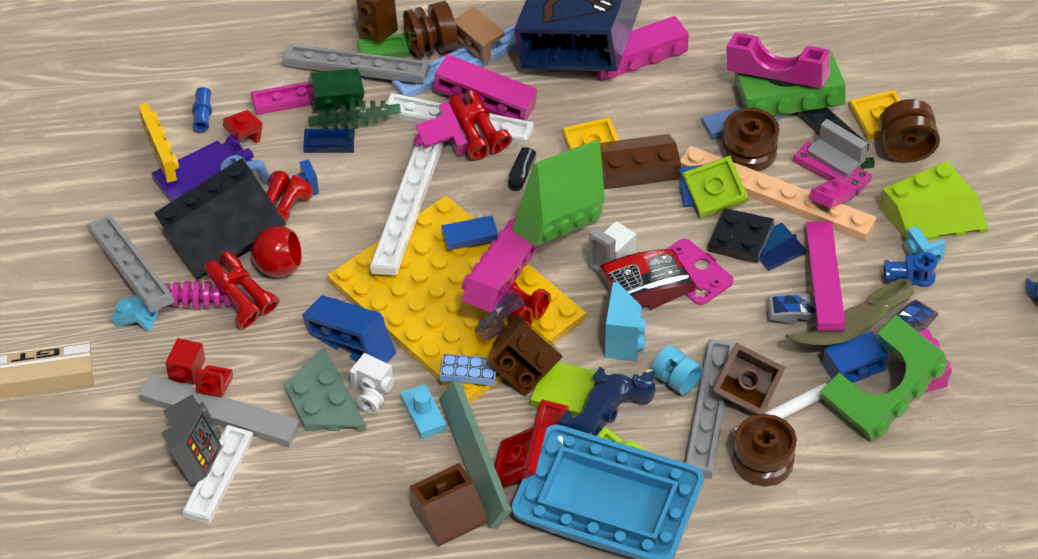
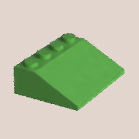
[512,140,605,246]

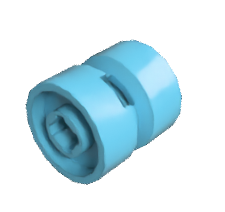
[651,345,703,395]

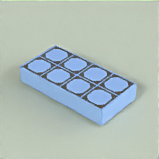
[440,354,497,385]

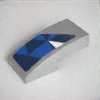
[767,293,817,325]

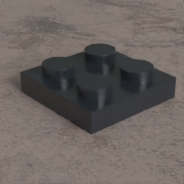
[708,208,774,262]

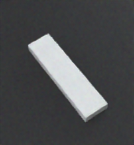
[182,425,254,525]

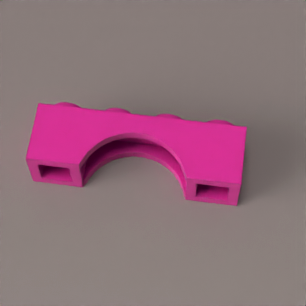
[726,32,830,88]

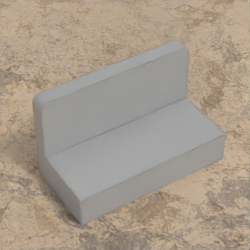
[807,119,868,177]

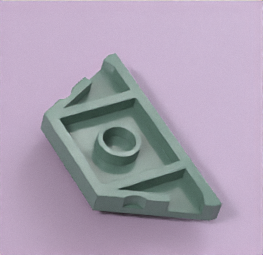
[284,348,366,432]

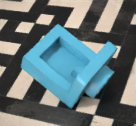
[904,226,946,266]
[111,296,159,331]

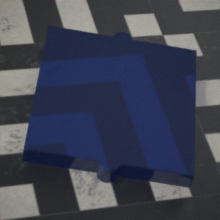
[759,223,807,271]

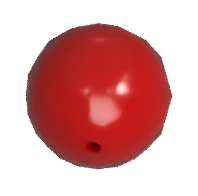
[251,226,302,278]

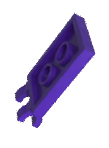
[151,134,254,202]

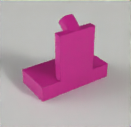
[413,102,467,158]

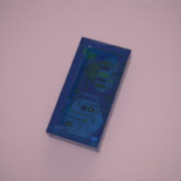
[303,128,355,153]

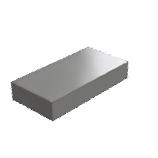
[588,227,616,275]

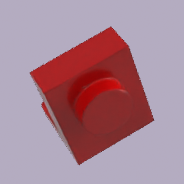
[223,109,263,143]
[195,365,233,398]

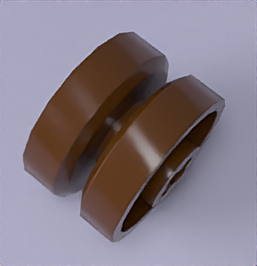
[878,99,940,163]
[722,108,779,171]
[733,414,797,487]

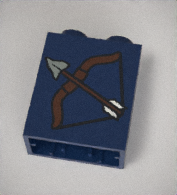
[514,0,642,71]

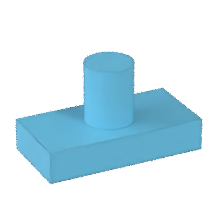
[400,384,447,440]

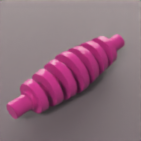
[164,280,247,310]

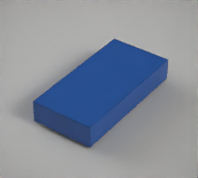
[441,215,498,250]

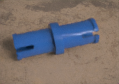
[192,87,212,132]

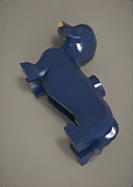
[558,367,656,436]

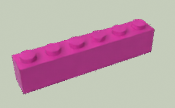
[461,216,541,313]

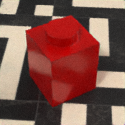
[165,338,205,385]

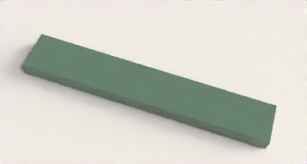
[439,381,512,529]

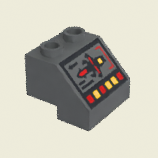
[161,394,222,486]

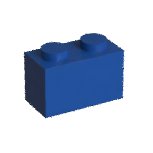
[822,331,888,383]

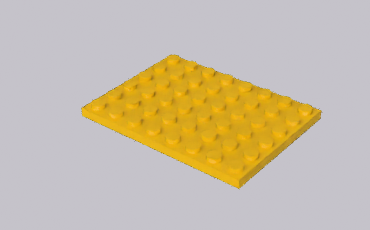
[327,195,587,404]

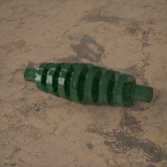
[308,100,401,130]

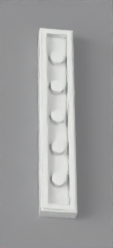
[383,93,534,146]

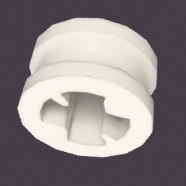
[356,388,384,415]

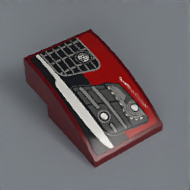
[600,249,697,310]

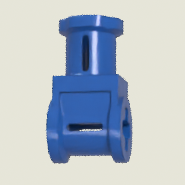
[883,252,937,287]

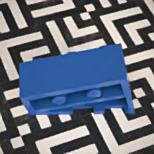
[302,295,397,363]

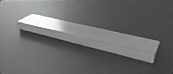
[282,44,430,84]
[87,214,174,313]
[686,339,736,479]
[139,374,300,447]

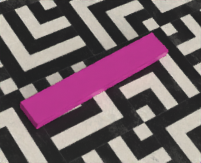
[805,222,845,331]

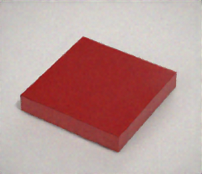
[494,424,546,488]

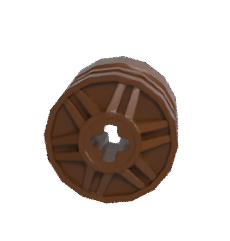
[403,0,459,60]

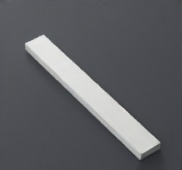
[370,141,445,275]

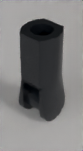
[508,147,536,191]

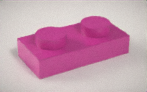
[809,178,857,208]

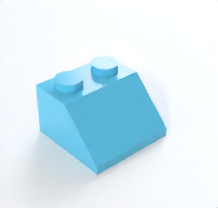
[605,282,646,361]

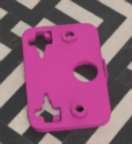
[666,238,734,305]

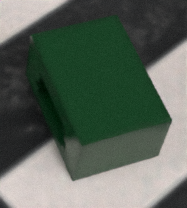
[861,157,875,169]

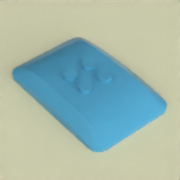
[512,425,704,559]

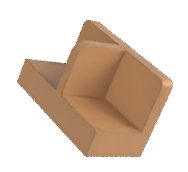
[454,7,505,63]

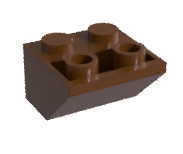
[486,313,563,396]
[409,463,488,547]

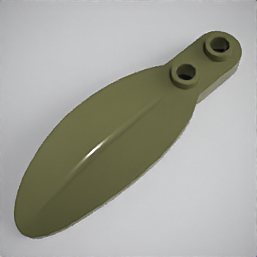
[785,279,914,345]

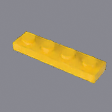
[138,103,179,183]

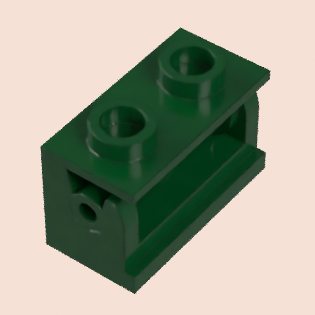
[307,68,365,111]

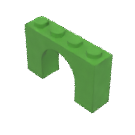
[734,50,846,116]
[820,315,948,442]

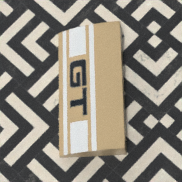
[0,340,94,398]

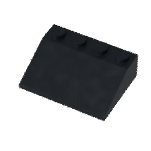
[154,158,286,280]

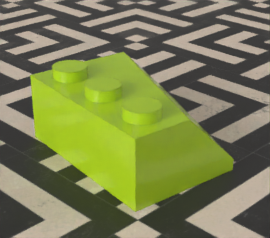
[880,161,989,240]

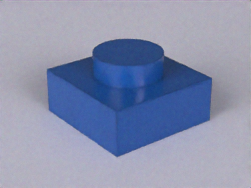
[297,159,319,196]

